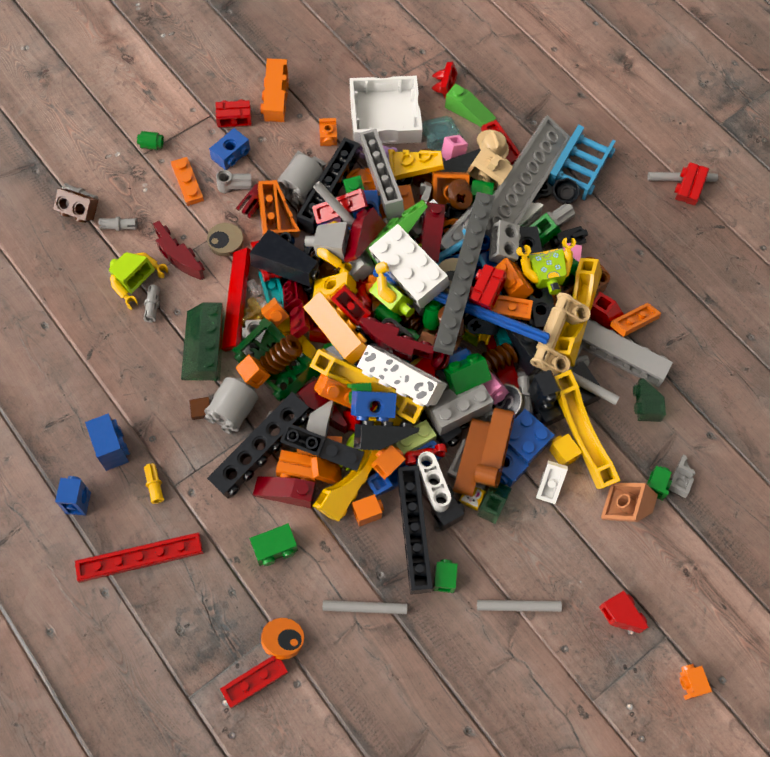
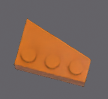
[260,58,289,122]
[258,180,300,238]

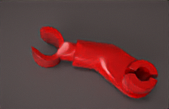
[356,279,373,310]
[404,443,447,466]

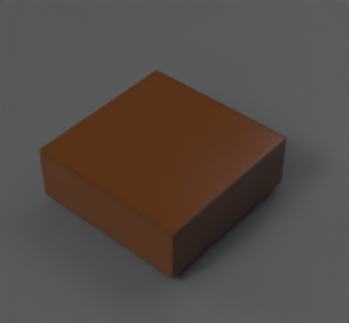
[189,397,210,420]

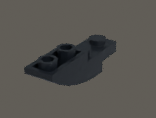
[280,423,365,471]

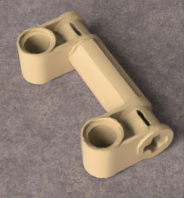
[530,293,591,375]

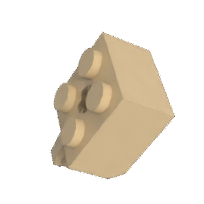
[467,146,513,191]

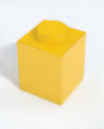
[549,434,582,466]

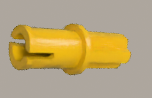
[144,463,164,504]

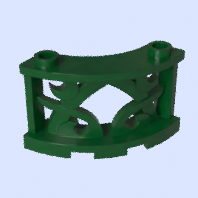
[232,318,321,402]

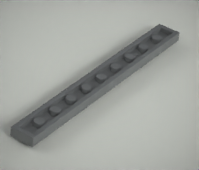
[433,192,495,356]

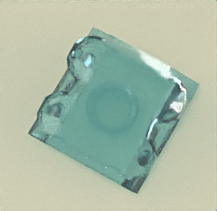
[422,116,463,151]

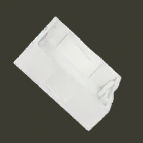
[350,76,423,145]

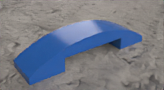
[366,440,443,497]

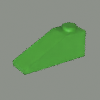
[445,84,496,127]

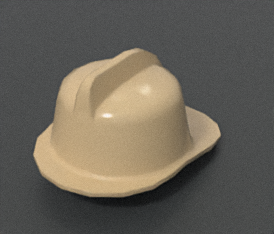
[477,130,509,158]

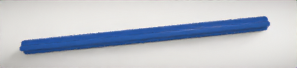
[372,268,550,344]

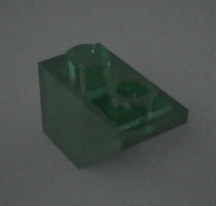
[633,378,666,422]
[477,483,512,524]

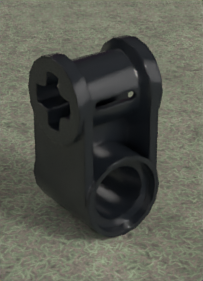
[463,313,499,335]

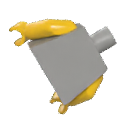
[305,221,352,274]

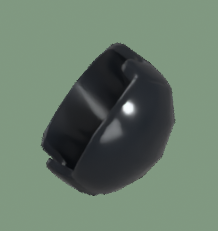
[553,178,580,204]

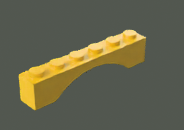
[554,258,602,367]
[309,349,426,424]
[554,370,621,489]
[313,406,402,522]

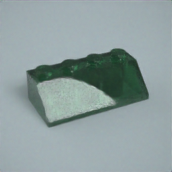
[181,302,225,381]

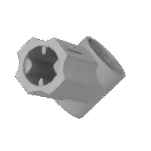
[216,170,251,193]
[547,203,575,228]

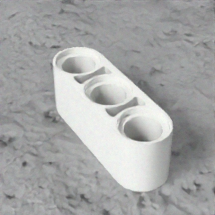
[417,451,451,512]

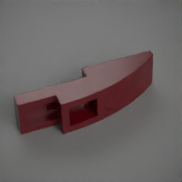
[153,221,205,280]
[282,280,314,339]
[360,317,435,362]

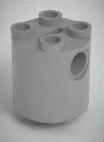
[277,154,323,208]
[204,377,258,434]

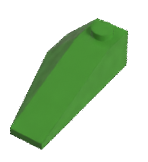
[366,200,428,264]

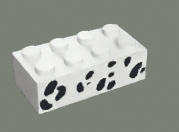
[369,224,450,309]
[357,345,447,407]

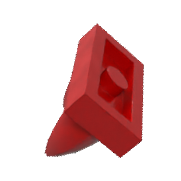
[432,62,458,99]

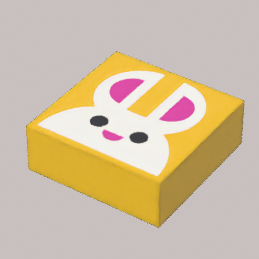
[459,487,486,511]

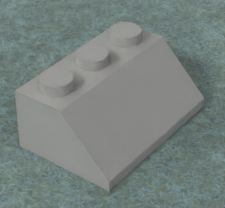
[424,384,494,436]

